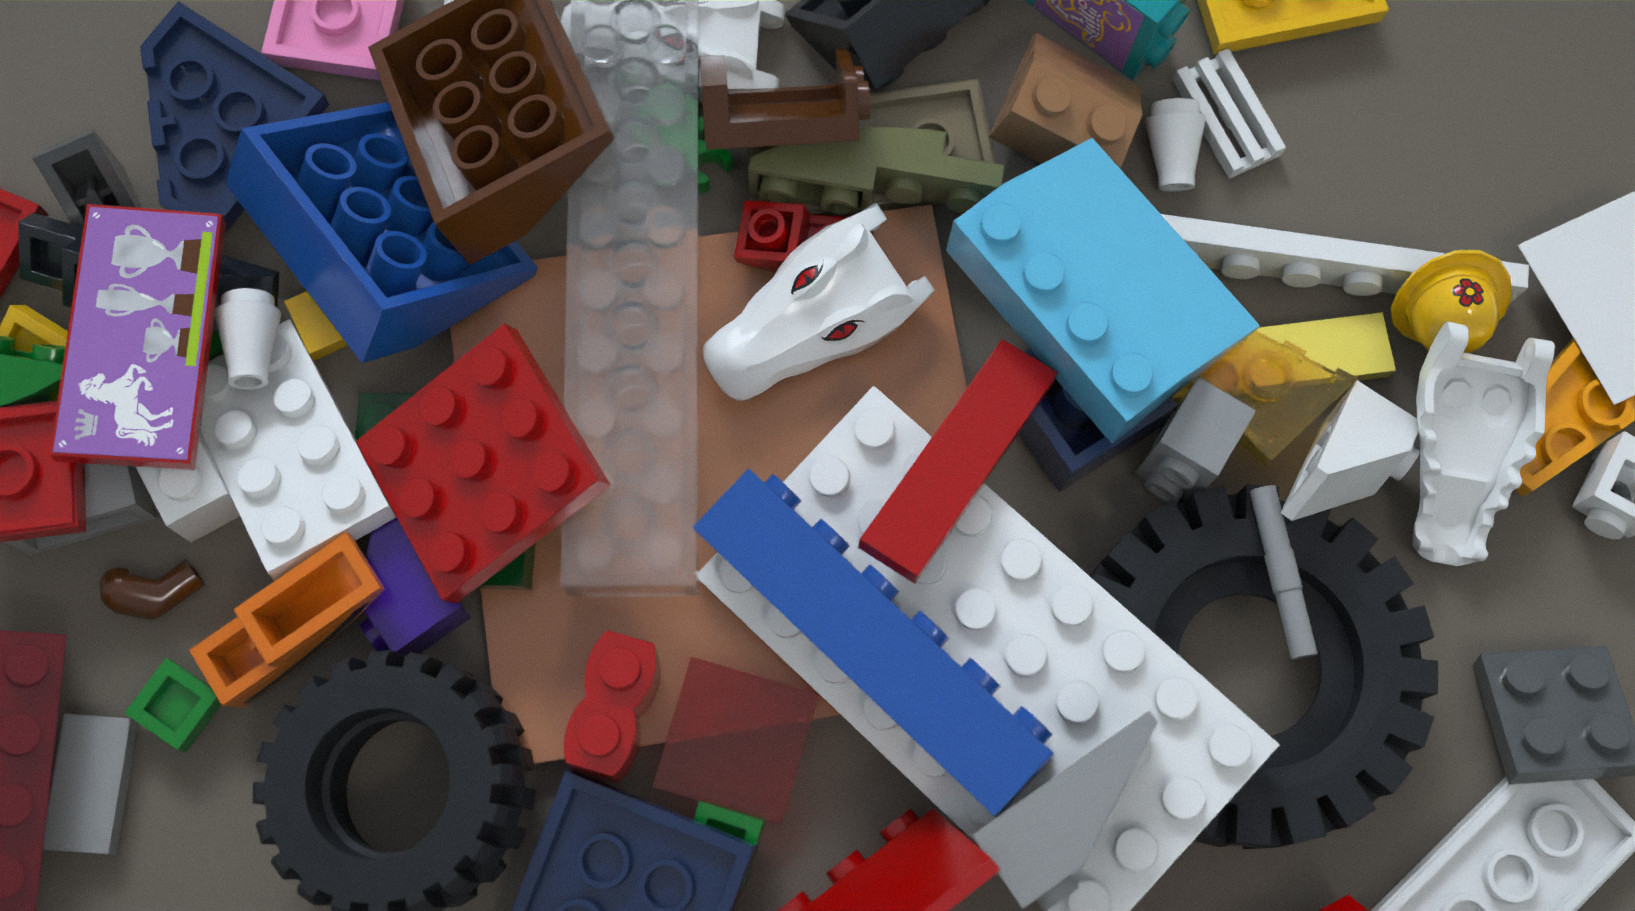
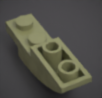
[748,127,1005,216]

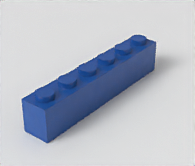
[692,468,1054,818]

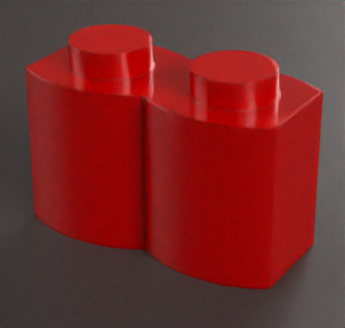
[564,630,660,783]

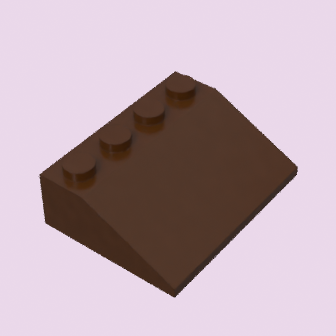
[368,0,615,265]

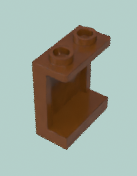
[701,49,870,150]

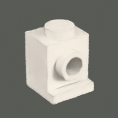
[1572,431,1635,539]

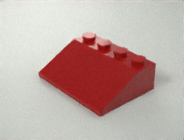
[777,808,1001,911]

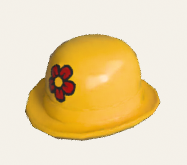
[1391,250,1512,354]

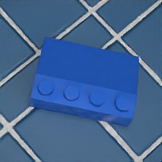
[226,102,538,363]

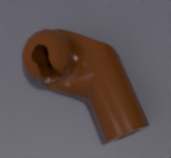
[99,559,205,620]

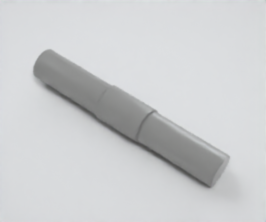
[1249,485,1318,660]

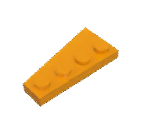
[1515,338,1635,497]

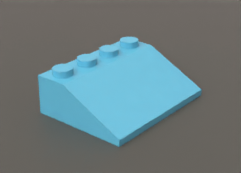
[946,138,1260,444]

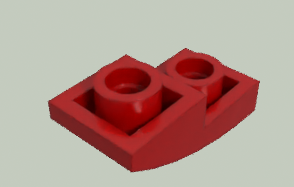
[734,200,874,273]

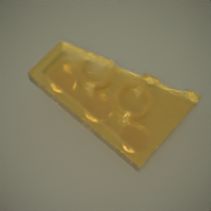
[1185,331,1358,467]

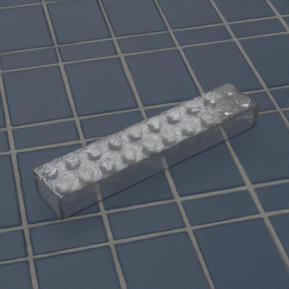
[561,0,701,597]

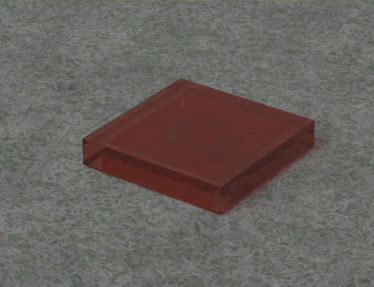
[653,656,819,824]

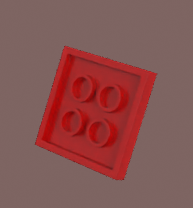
[355,323,611,603]

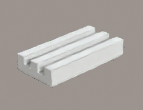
[1172,48,1286,179]

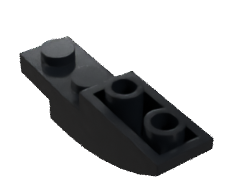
[18,213,279,332]

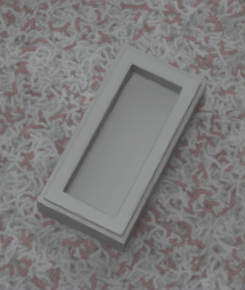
[43,713,138,855]

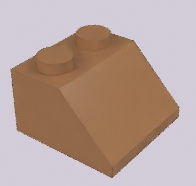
[988,33,1142,168]

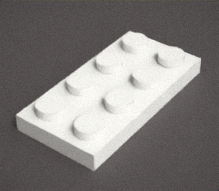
[200,319,397,581]

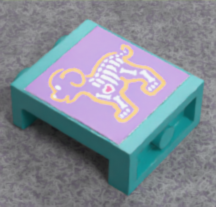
[1025,0,1191,81]

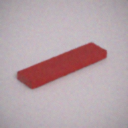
[858,339,1058,584]

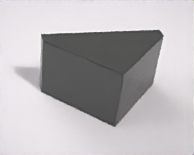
[32,129,142,227]

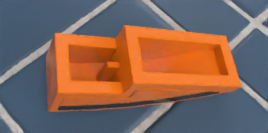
[189,532,385,708]

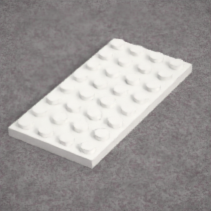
[695,386,1280,911]

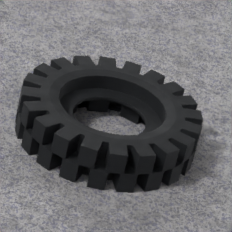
[1090,484,1438,850]

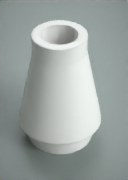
[1145,98,1206,192]
[214,288,281,390]

